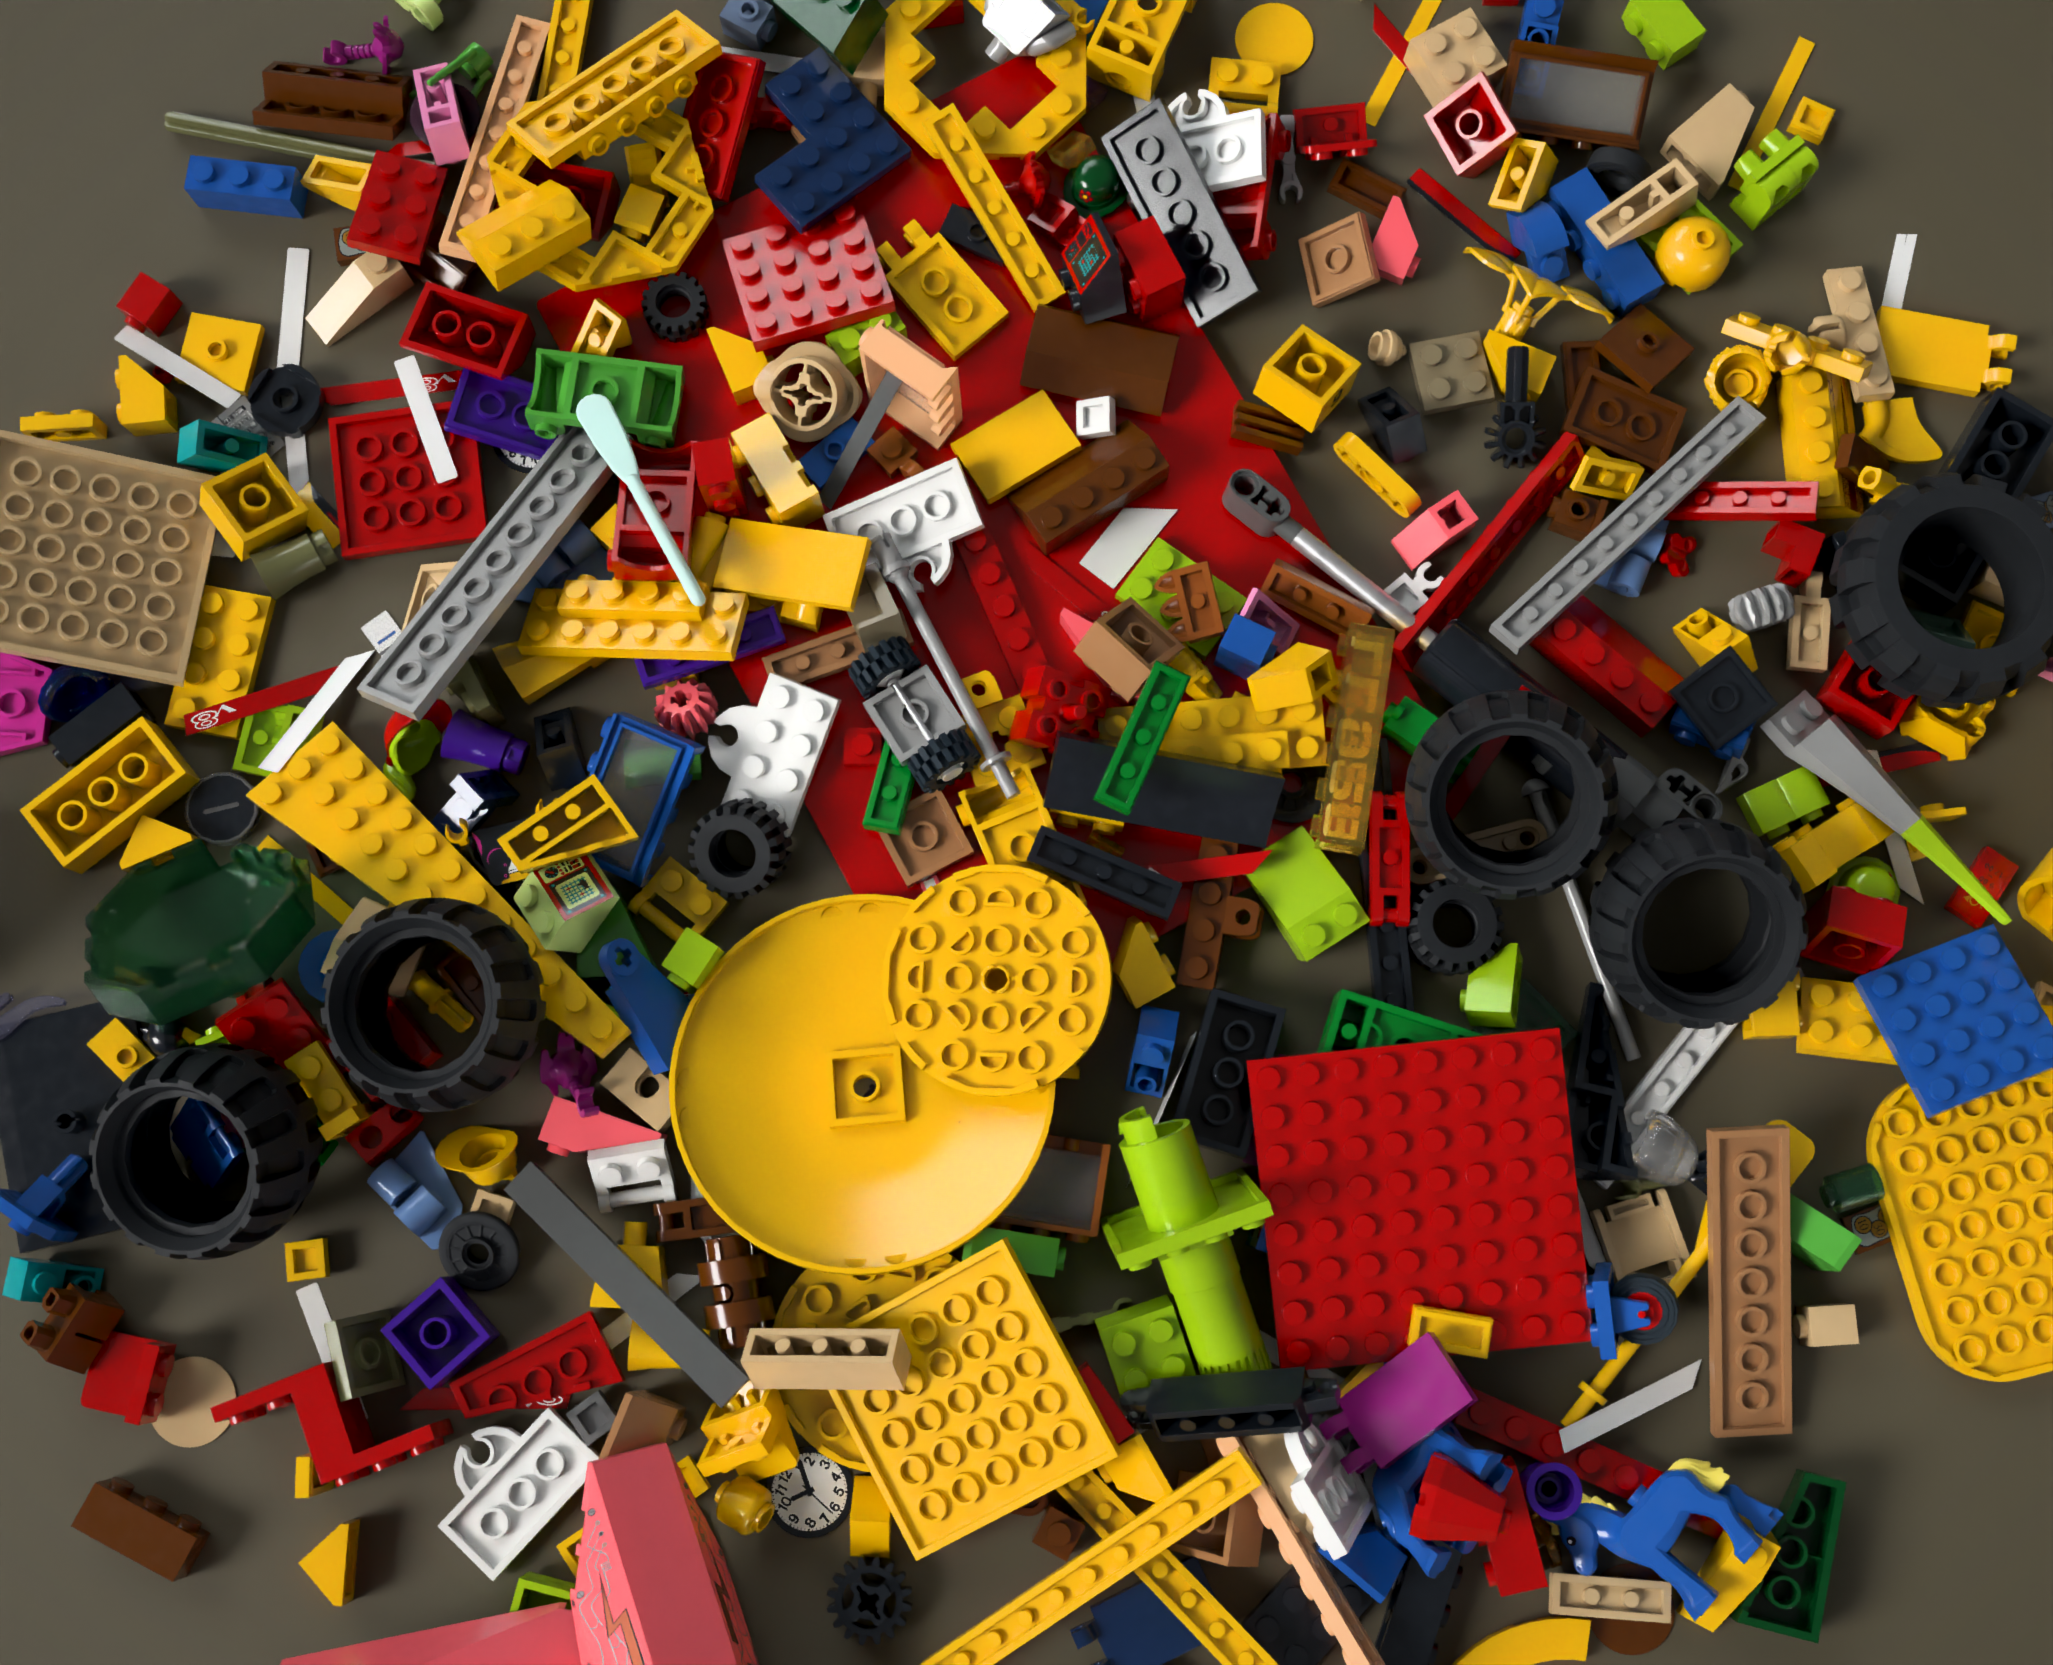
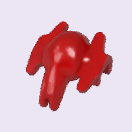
[966,151,1051,211]

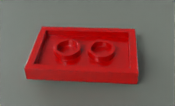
[347,149,448,265]
[215,977,347,1074]

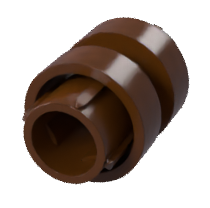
[697,1234,776,1349]

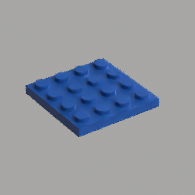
[1853,924,2053,1119]

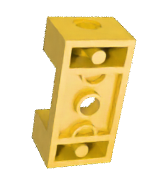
[1086,0,1197,102]

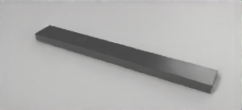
[504,1161,750,1408]

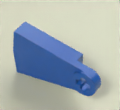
[599,938,690,1075]

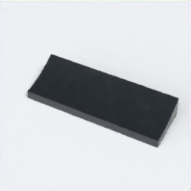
[1043,731,1285,848]

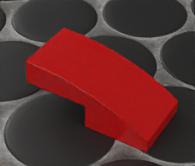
[1027,193,1086,250]

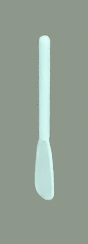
[576,394,706,607]

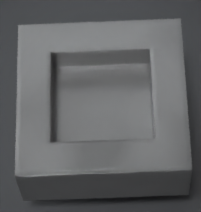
[566,1389,617,1446]

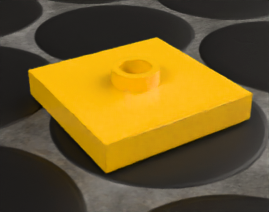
[174,312,265,396]

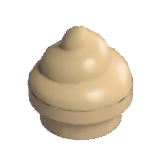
[1368,329,1407,366]

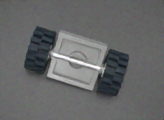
[848,636,981,793]

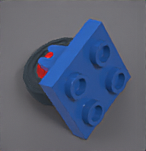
[1586,1262,1679,1360]

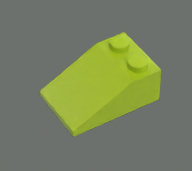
[1245,825,1370,962]

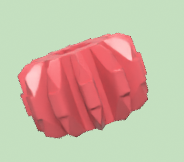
[653,678,719,740]

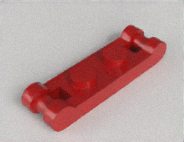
[1368,791,1410,927]

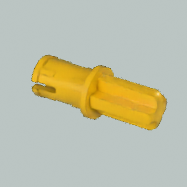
[408,969,474,1033]

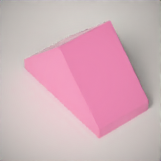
[1240,588,1300,656]

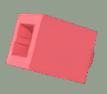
[1391,489,1479,571]

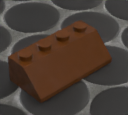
[1006,419,1170,556]

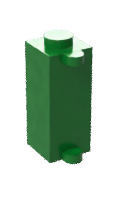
[1379,696,1480,784]

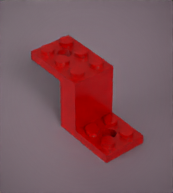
[210,1361,454,1487]

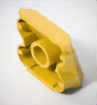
[1899,695,1996,761]

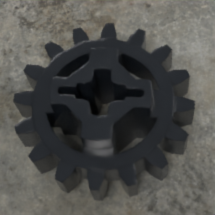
[827,1554,913,1645]

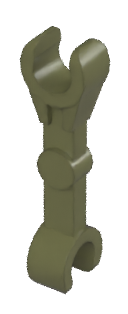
[1051,1297,1132,1333]

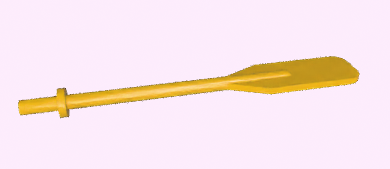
[1560,1119,1815,1427]

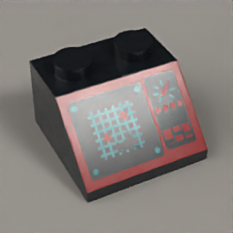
[1058,211,1127,324]

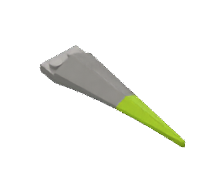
[1760,689,2012,925]

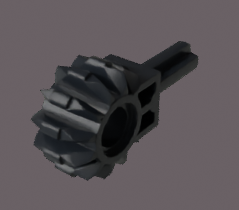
[1483,346,1546,469]

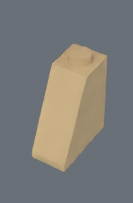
[1660,83,1755,201]

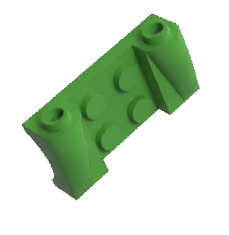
[525,348,685,449]

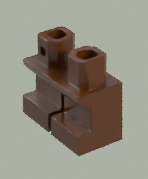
[20,1282,125,1375]

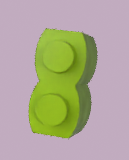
[1736,766,1830,840]

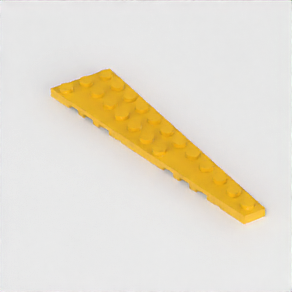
[246,721,632,1059]

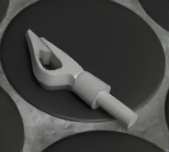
[1714,738,1751,795]

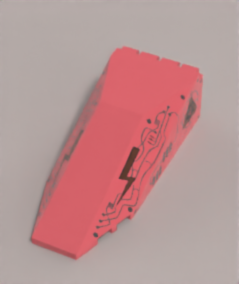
[570,1442,759,1665]

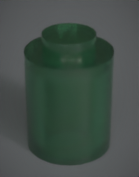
[1819,1163,1885,1214]

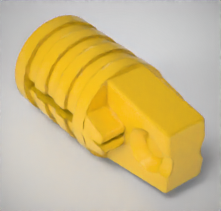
[1168,642,1223,701]

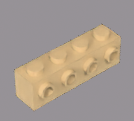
[741,1328,912,1390]

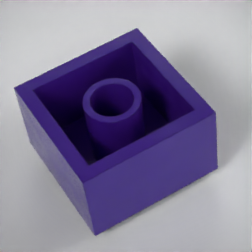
[380,1276,501,1390]

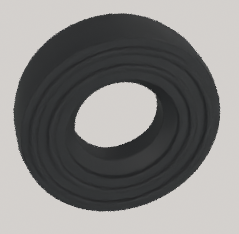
[1586,146,1652,197]

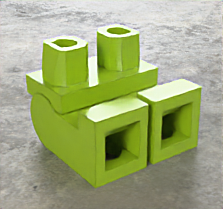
[1729,128,1819,231]

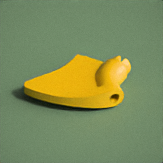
[1858,397,1943,464]

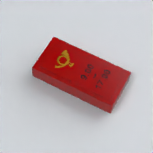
[1944,846,2019,929]

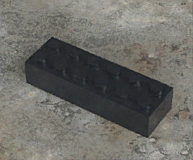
[1898,387,2053,615]

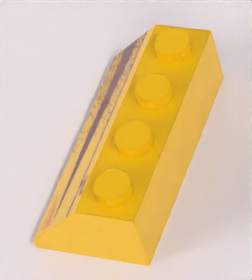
[1775,366,1864,519]

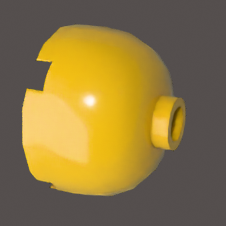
[1654,216,1731,292]

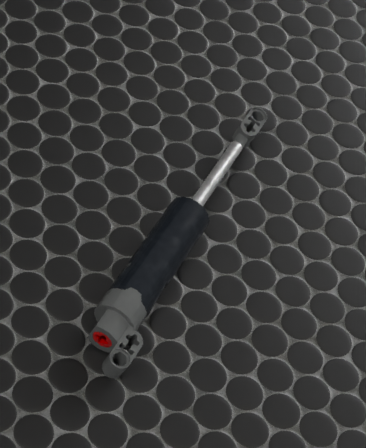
[1222,469,1723,837]

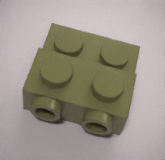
[446,655,507,727]

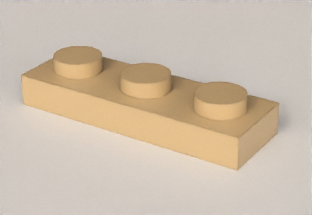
[1549,1572,1672,1624]

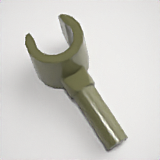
[1612,1177,1668,1201]

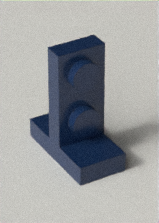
[430,769,520,851]

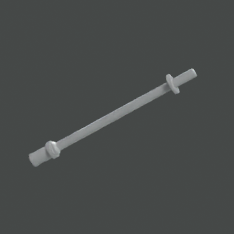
[871,532,1021,800]

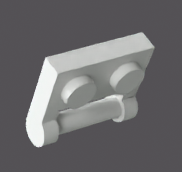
[587,1138,678,1214]

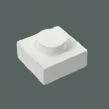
[1076,396,1116,440]

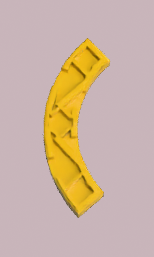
[1452,1616,1591,1665]

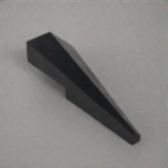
[1566,982,1638,1181]

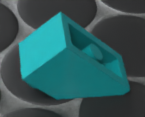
[177,419,268,472]

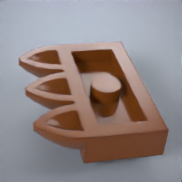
[1154,561,1226,644]

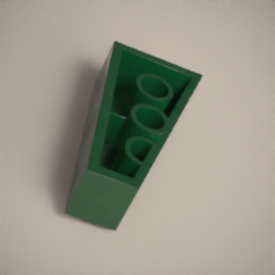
[1729,1469,1847,1643]

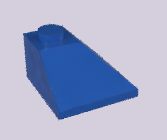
[1316,1522,1408,1604]

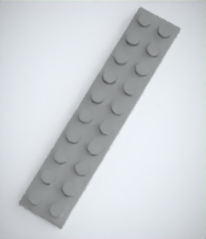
[356,426,633,722]

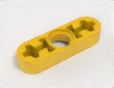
[1333,432,1422,518]

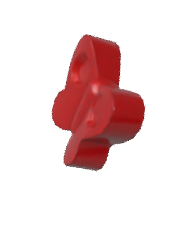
[1659,533,1697,577]

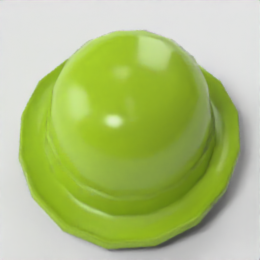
[1826,856,1900,904]

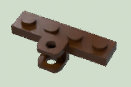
[1176,837,1265,991]

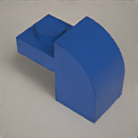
[1506,200,1570,282]

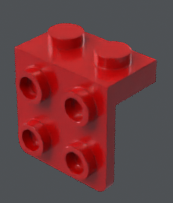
[1293,102,1377,161]
[81,1330,177,1425]

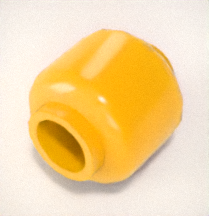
[714,1475,775,1536]

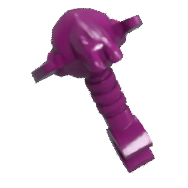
[323,15,405,75]
[539,1032,600,1118]

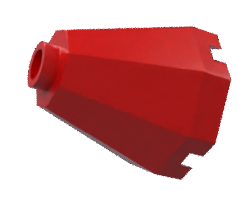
[1409,1451,1513,1542]

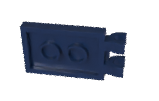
[1070,1556,1217,1665]

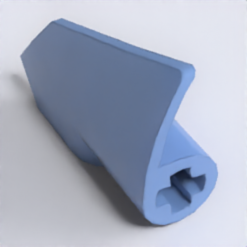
[515,519,614,603]
[1594,519,1669,597]
[367,1131,463,1250]

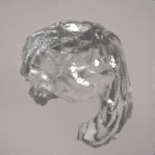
[1633,1109,1699,1186]

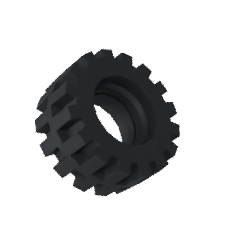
[641,272,709,343]

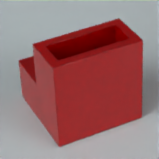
[1760,521,1826,588]

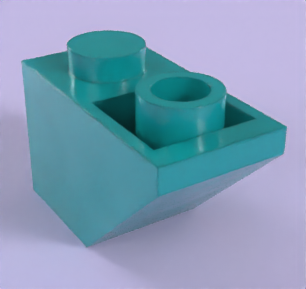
[2,1256,104,1303]

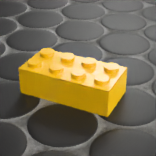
[20,716,201,874]

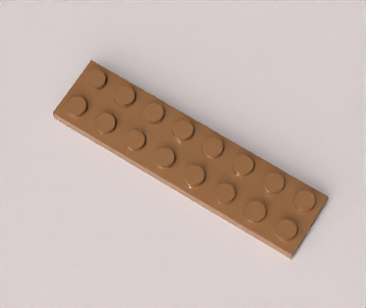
[1706,1124,1792,1438]

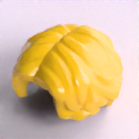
[1704,345,1773,411]

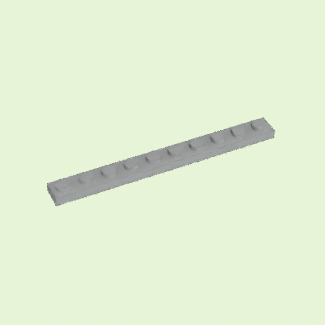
[1489,396,1767,655]

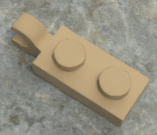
[1786,571,1831,673]

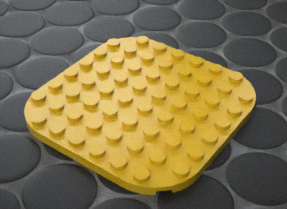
[1866,1080,2053,1382]

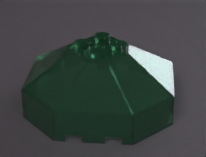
[84,839,316,1026]

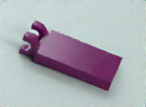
[1318,1332,1478,1474]

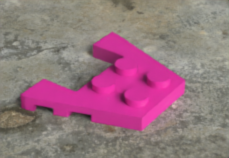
[0,652,58,756]

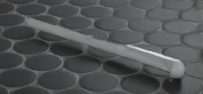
[1521,778,1641,1061]

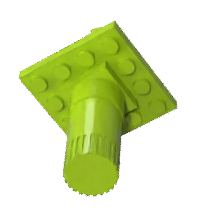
[1100,1106,1274,1375]

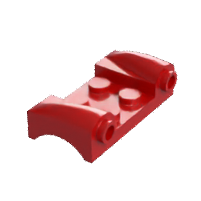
[1212,113,1291,261]
[607,439,698,581]

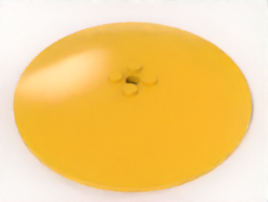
[669,894,1056,1275]

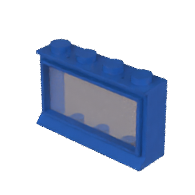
[587,711,706,887]

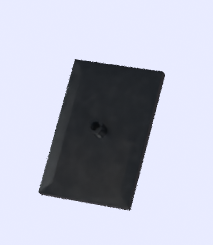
[0,996,144,1253]

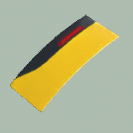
[297,481,340,549]

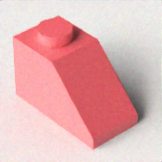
[1372,195,1421,286]

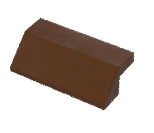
[252,61,413,141]
[1020,304,1180,417]

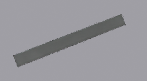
[819,371,902,510]

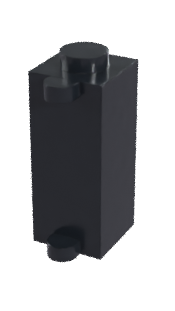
[48,682,156,768]

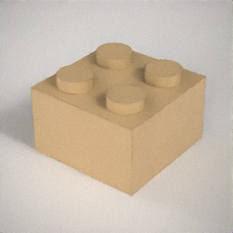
[1403,7,1507,108]

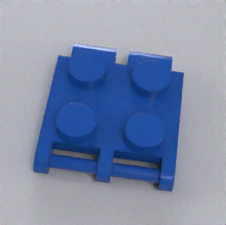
[170,1098,245,1189]

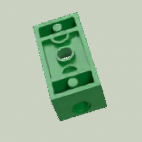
[1316,989,1483,1053]

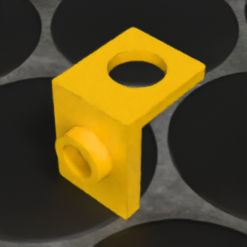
[1906,803,1967,862]

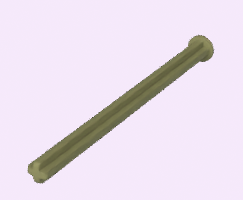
[164,111,443,167]

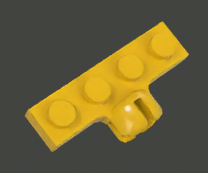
[1721,312,1873,383]

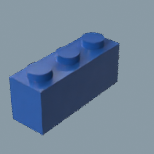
[184,155,309,219]

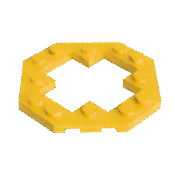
[884,0,1086,160]
[487,100,714,292]

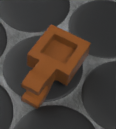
[866,426,925,479]

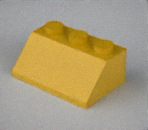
[456,179,592,292]

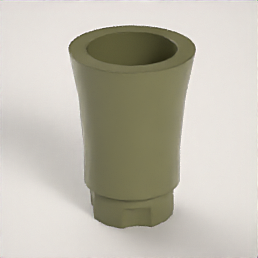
[250,529,338,600]

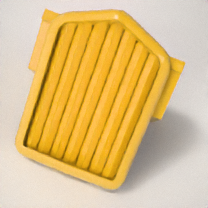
[696,1380,800,1481]

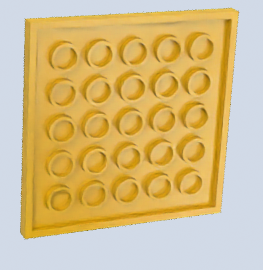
[828,1237,1122,1561]

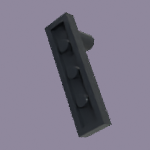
[1026,825,1182,921]

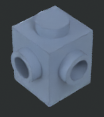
[719,0,778,52]

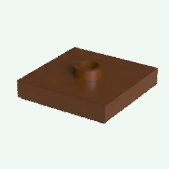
[1594,303,1695,394]

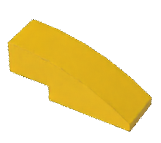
[300,155,371,211]

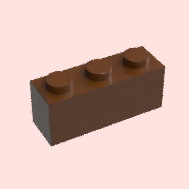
[71,1477,211,1582]

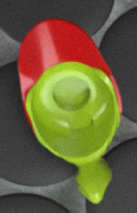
[383,698,452,801]

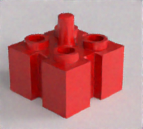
[1008,665,1112,755]

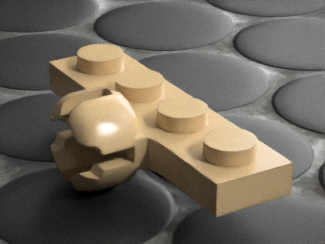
[1807,266,1895,403]

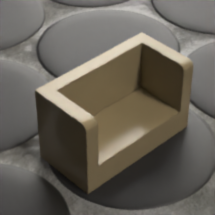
[846,562,907,653]

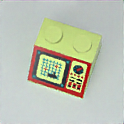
[513,854,620,953]

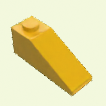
[1676,1513,1781,1632]

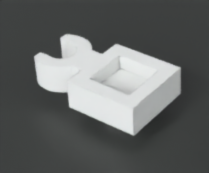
[1384,561,1444,614]

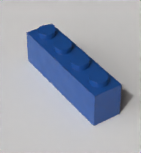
[1543,167,1665,318]

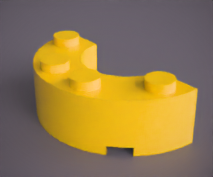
[1772,797,1895,894]

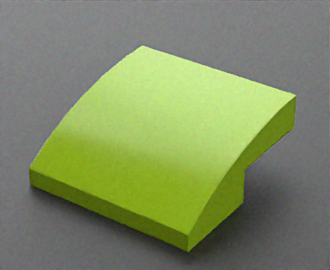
[232,704,326,777]

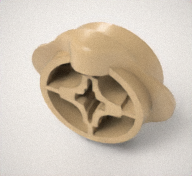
[753,341,863,442]

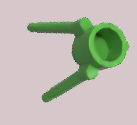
[409,42,493,99]

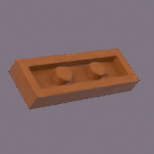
[1261,558,1376,641]

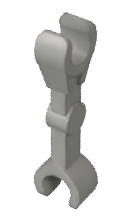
[1278,115,1303,204]

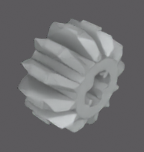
[1728,583,1795,634]

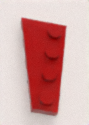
[449,1310,625,1419]

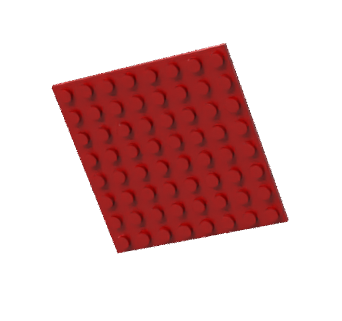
[1246,1027,1592,1370]

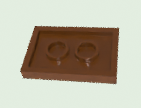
[1559,366,1687,475]

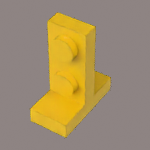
[284,1040,375,1141]

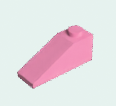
[413,62,471,166]

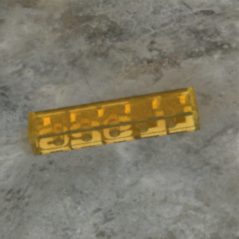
[1310,622,1396,855]

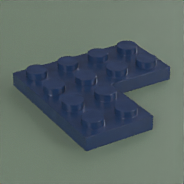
[755,47,912,234]

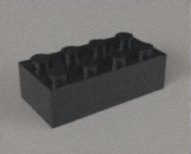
[1173,988,1287,1159]

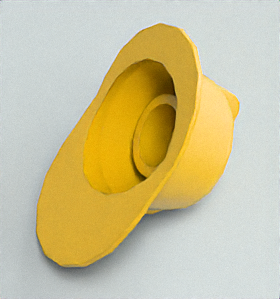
[435,1126,518,1186]

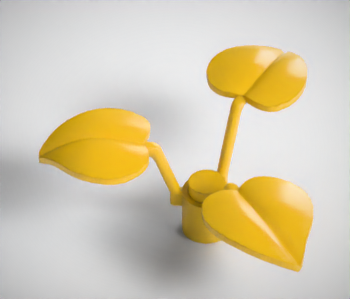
[1463,247,1615,342]

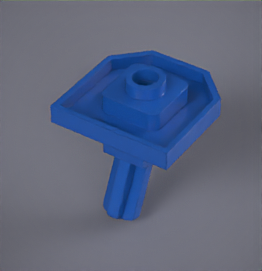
[0,1154,88,1242]

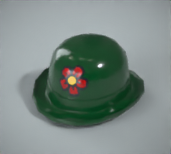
[1063,155,1129,219]

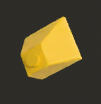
[1097,1429,1173,1503]

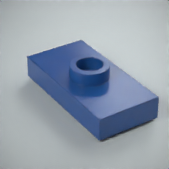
[799,417,875,492]

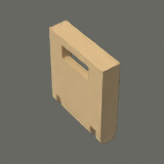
[1590,1188,1697,1284]

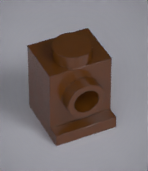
[1546,488,1609,542]

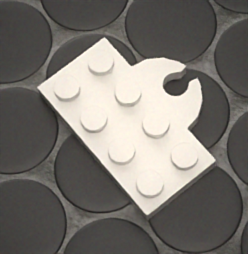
[1127,89,1266,209]
[822,458,985,593]
[708,673,841,837]
[438,1407,600,1581]
[1283,1423,1375,1560]

